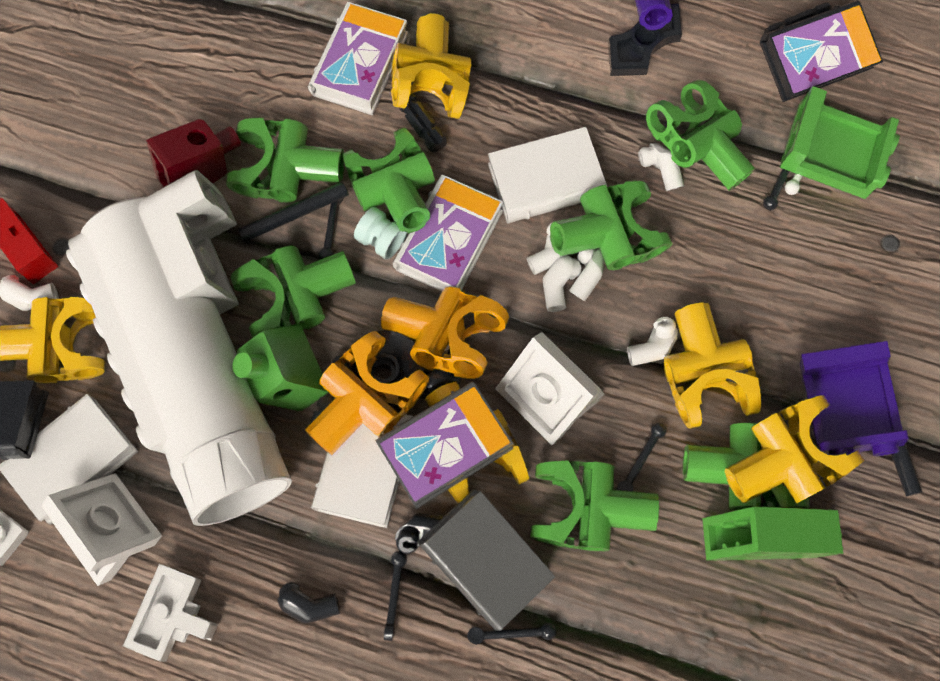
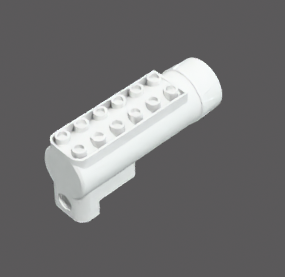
[66,170,292,526]

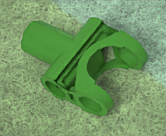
[646,80,755,191]
[226,118,344,202]
[342,127,435,233]
[550,181,672,270]
[230,246,356,338]
[682,423,810,511]
[530,460,659,551]

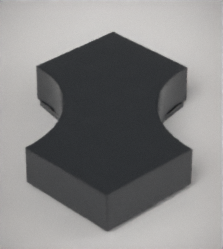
[608,4,682,76]

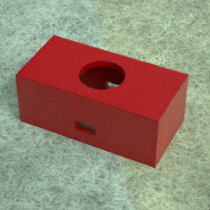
[0,198,59,285]

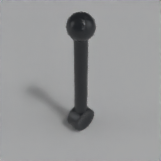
[763,169,790,211]
[319,198,344,260]
[616,422,667,491]
[384,551,407,641]
[467,623,557,645]

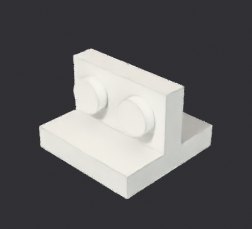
[495,332,604,445]
[41,473,162,586]

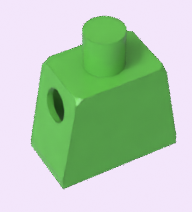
[233,325,328,411]

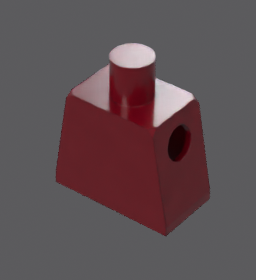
[146,119,241,188]

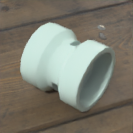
[354,207,407,260]

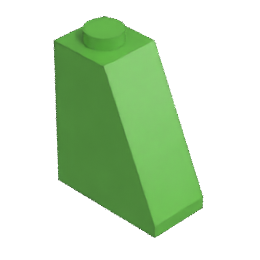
[702,506,843,561]

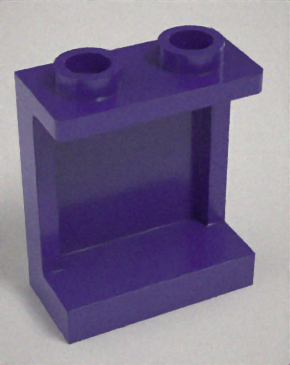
[800,341,909,456]

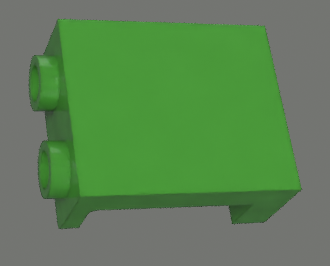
[779,86,900,199]

